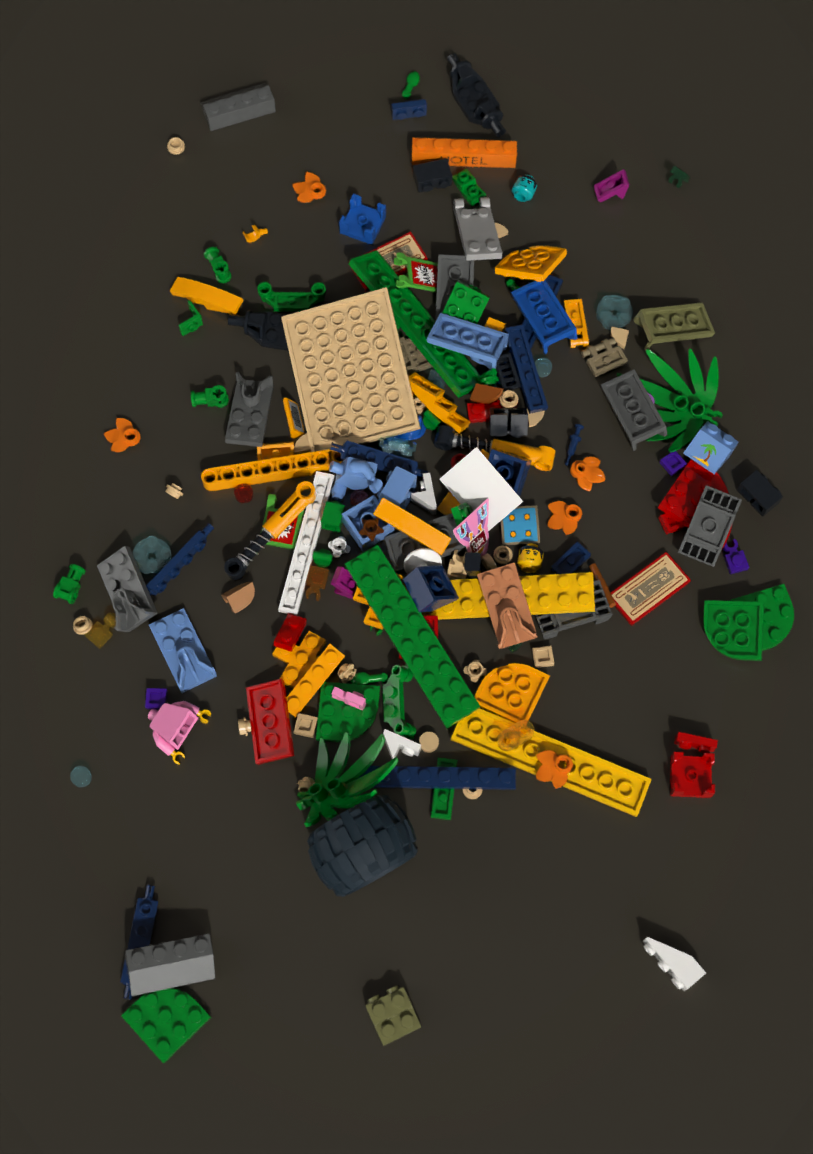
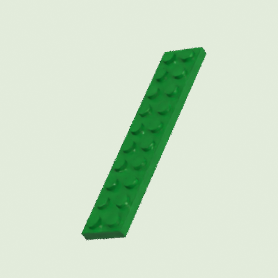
[349,250,481,398]
[345,545,480,729]

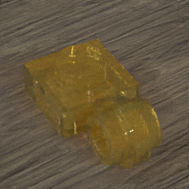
[85,612,116,649]

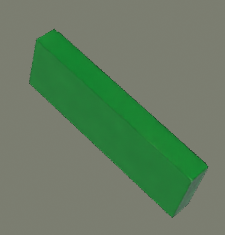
[431,758,458,820]

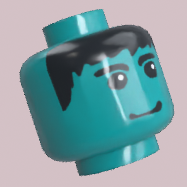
[512,175,537,202]

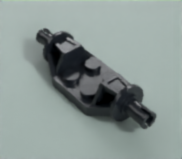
[447,53,506,137]
[228,310,289,351]

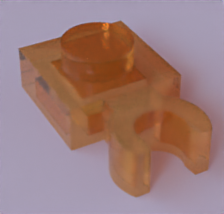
[306,566,329,601]

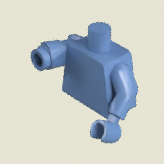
[329,457,383,501]

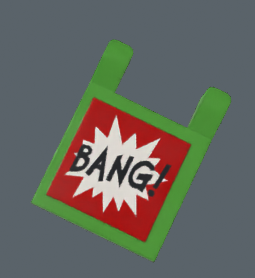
[393,252,438,292]
[261,494,306,550]

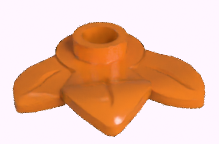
[292,172,326,203]
[104,418,141,452]
[570,456,605,491]
[547,501,582,535]
[536,750,573,789]

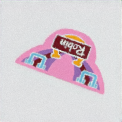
[453,498,489,557]

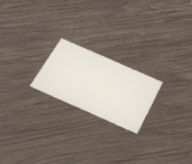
[440,447,523,531]

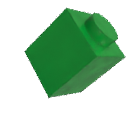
[321,501,345,533]

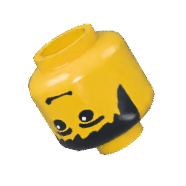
[517,543,544,573]

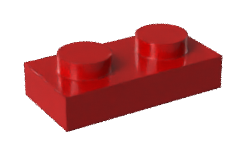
[274,613,307,652]
[674,732,718,753]

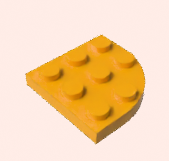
[495,246,567,282]
[474,663,550,727]

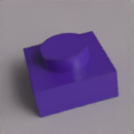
[660,451,687,476]
[145,688,167,710]

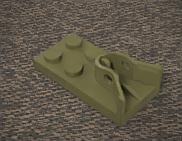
[633,303,715,351]

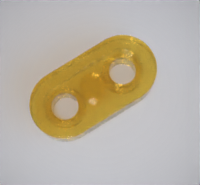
[497,720,534,751]

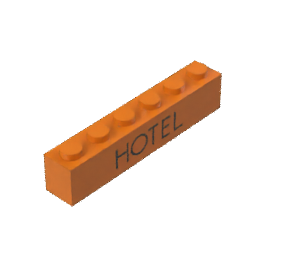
[412,138,517,168]

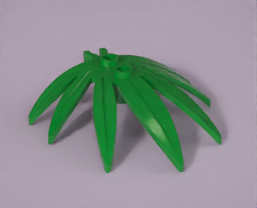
[616,349,723,453]
[296,732,399,827]

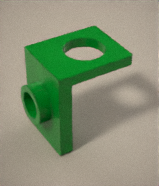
[178,300,203,336]

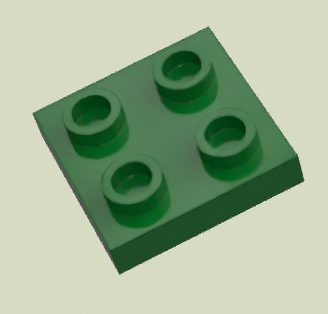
[442,281,490,324]

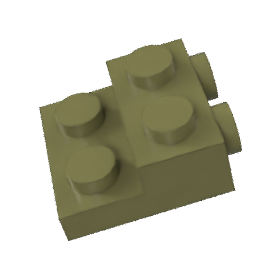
[365,985,421,1046]

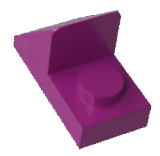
[594,169,629,202]
[331,567,357,599]

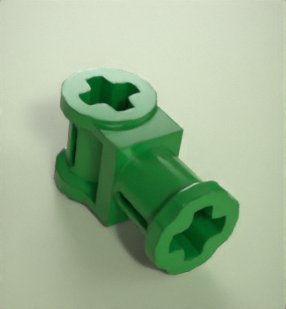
[204,247,232,284]
[191,385,229,408]
[53,564,86,604]

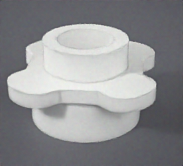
[328,536,350,558]

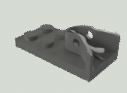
[435,254,474,321]
[601,369,667,451]
[225,372,274,447]
[384,513,467,573]
[97,546,157,632]

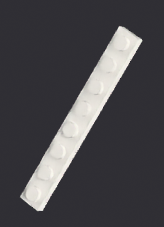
[278,471,335,616]

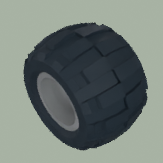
[307,794,418,897]

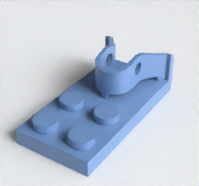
[427,313,509,370]
[149,608,217,693]

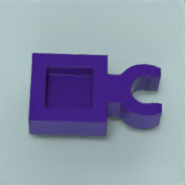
[723,539,749,575]

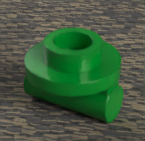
[480,368,499,387]
[423,409,441,430]
[313,549,333,568]

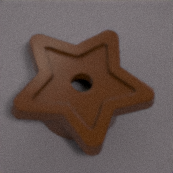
[359,518,384,541]

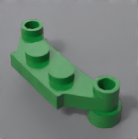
[257,282,326,312]
[383,665,416,740]

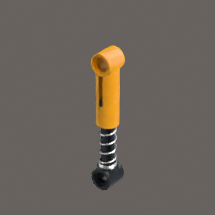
[434,425,556,471]
[224,481,317,580]

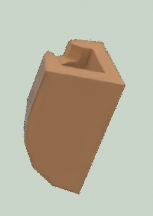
[221,582,255,614]

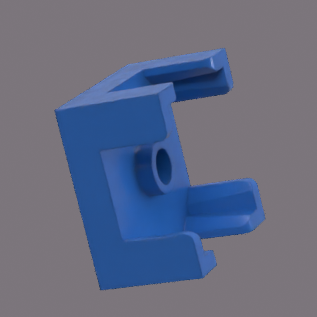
[339,194,386,245]

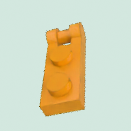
[563,299,589,348]

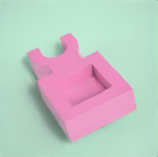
[332,687,366,711]

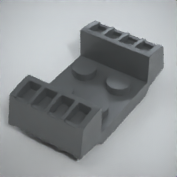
[678,485,742,567]
[536,580,613,640]

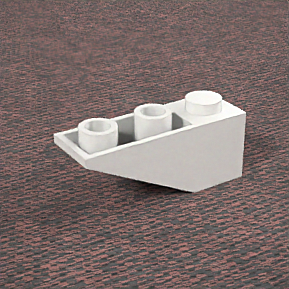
[642,937,706,991]

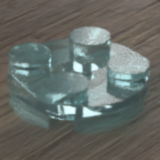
[596,295,633,330]
[379,437,417,456]
[133,536,172,574]

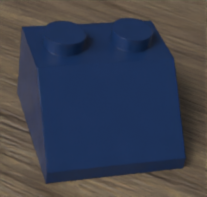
[488,449,532,496]
[403,566,459,612]

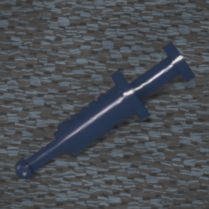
[565,424,584,466]

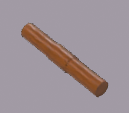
[589,563,616,608]

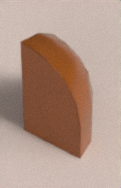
[470,383,503,403]

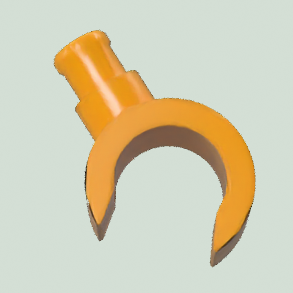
[243,225,268,243]

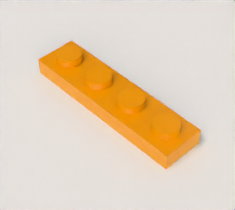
[287,644,345,718]

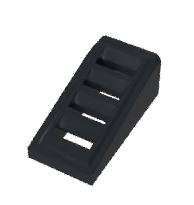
[496,352,521,392]
[464,552,482,579]

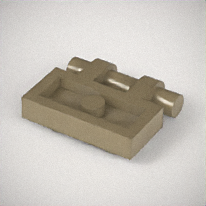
[581,338,628,377]

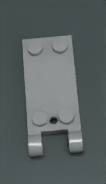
[453,197,502,261]

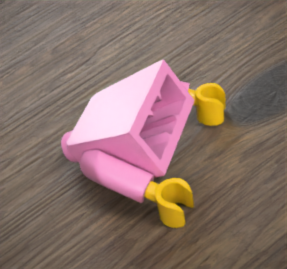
[148,701,211,765]

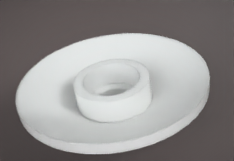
[404,548,442,574]

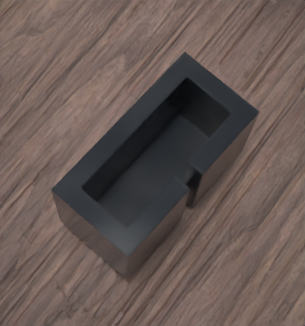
[413,158,452,193]
[489,408,528,438]
[737,470,783,517]

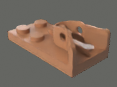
[477,563,538,649]

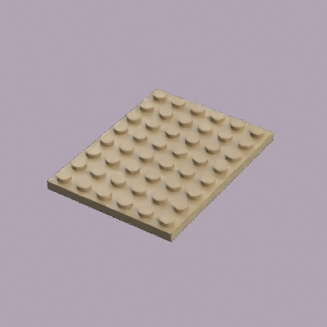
[281,287,421,452]

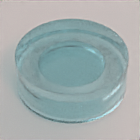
[535,358,552,377]
[70,766,92,787]

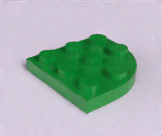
[730,584,794,651]
[704,600,764,661]
[316,682,380,742]
[121,988,211,1063]

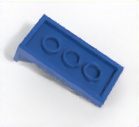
[511,280,577,355]

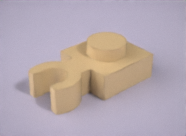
[447,550,467,580]

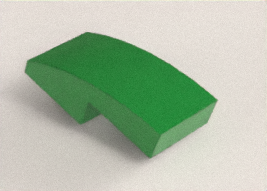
[452,169,486,206]

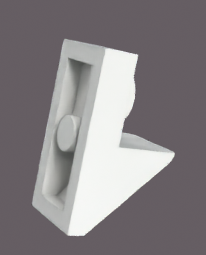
[411,473,437,515]
[383,729,421,759]

